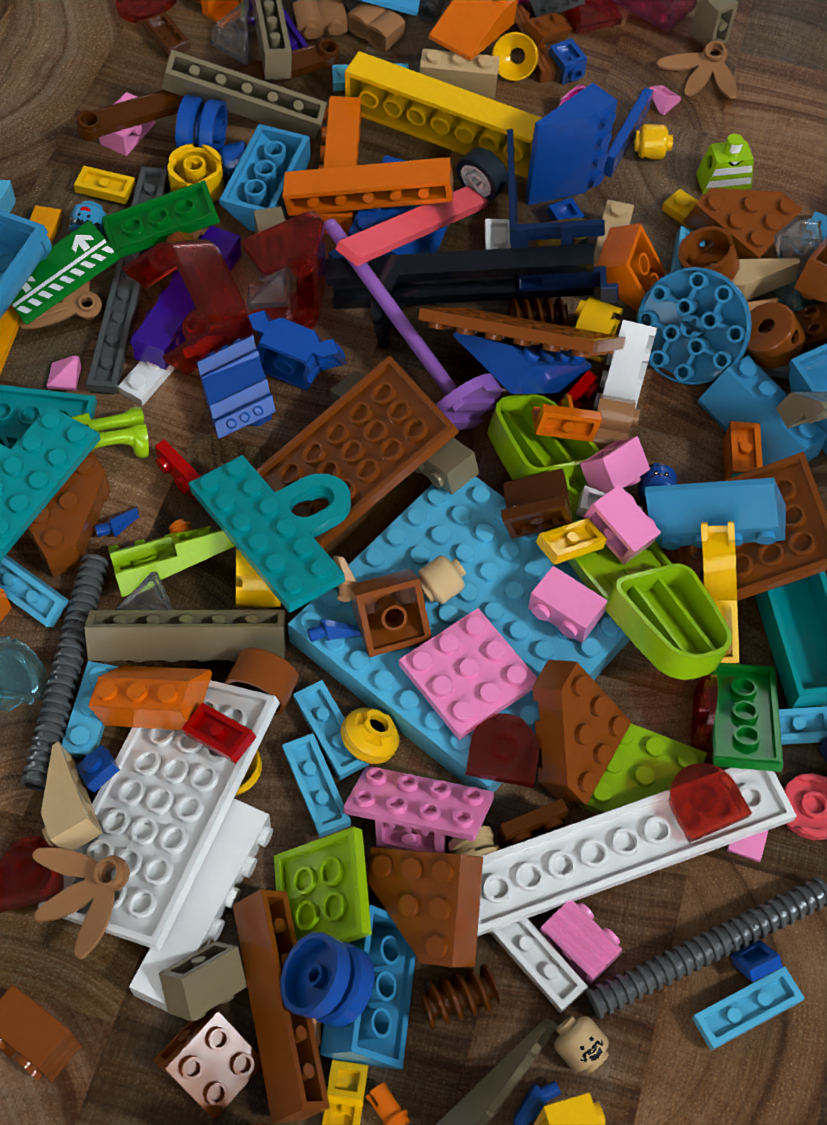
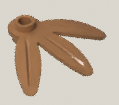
[656,41,737,99]
[20,281,102,330]
[32,848,130,959]

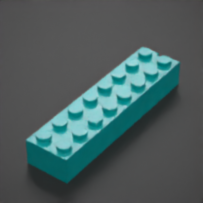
[730,473,827,709]

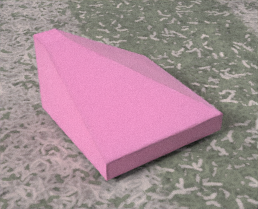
[649,85,681,115]
[47,356,82,391]
[727,830,769,863]

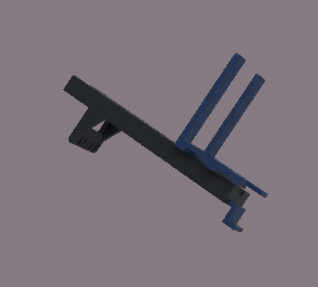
[325,129,619,348]

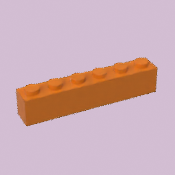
[314,96,361,235]
[283,157,454,216]

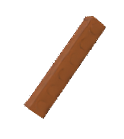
[511,5,558,83]

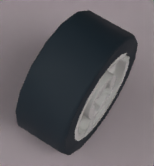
[456,147,508,202]

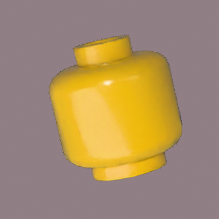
[634,124,673,160]

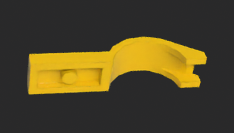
[701,521,739,663]

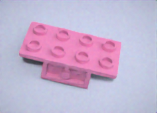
[343,766,494,853]

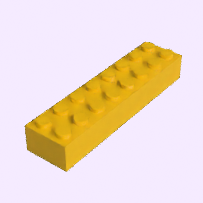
[345,51,542,179]

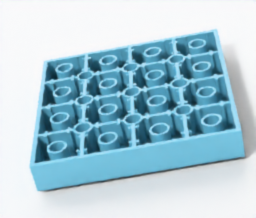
[288,476,630,792]

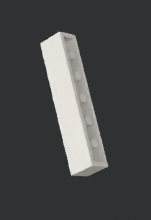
[129,799,273,1012]

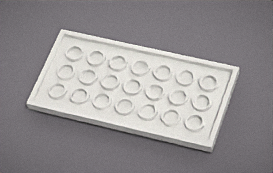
[38,680,280,951]

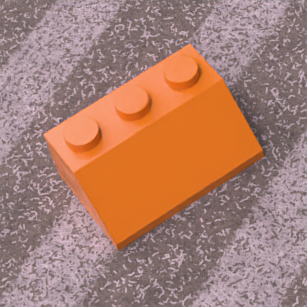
[88,665,212,730]

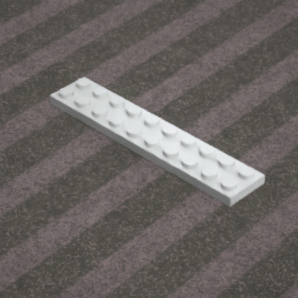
[477,768,797,937]

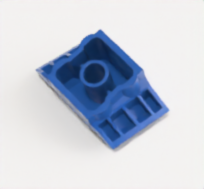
[248,310,348,391]
[196,333,276,439]

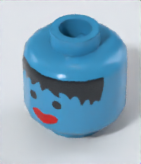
[68,201,107,236]

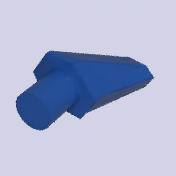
[95,506,139,537]
[307,619,362,642]
[513,1081,561,1125]

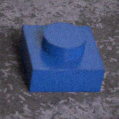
[547,197,585,222]
[76,744,120,792]
[731,940,783,982]

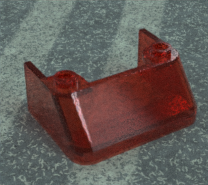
[240,210,326,330]
[122,239,253,375]

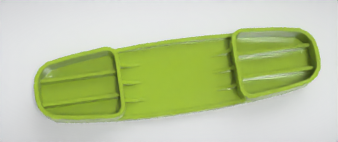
[487,394,732,680]

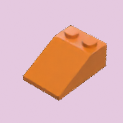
[428,0,518,61]
[595,223,667,312]

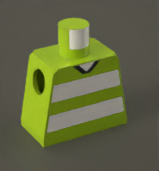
[696,133,754,194]

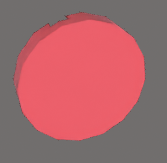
[783,773,827,840]

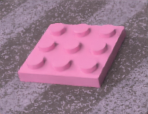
[399,608,537,740]

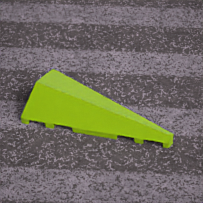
[108,526,235,597]

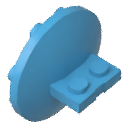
[636,267,752,385]

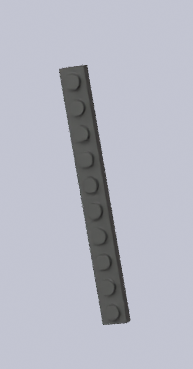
[86,167,169,394]

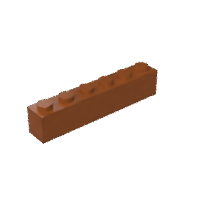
[233,889,330,1123]

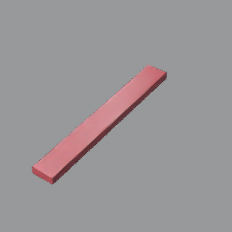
[336,186,488,266]

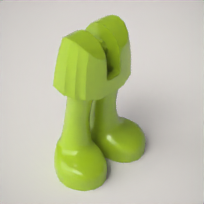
[71,407,149,458]

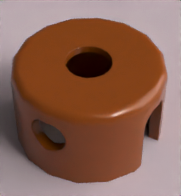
[678,226,740,281]
[746,302,805,368]
[224,647,299,715]

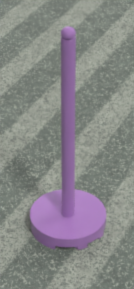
[324,219,506,431]

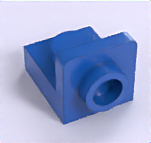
[549,38,587,85]

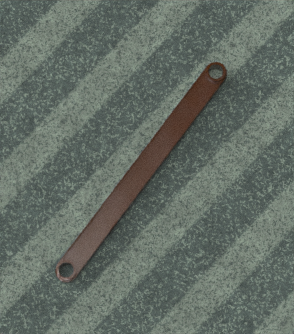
[77,38,340,142]

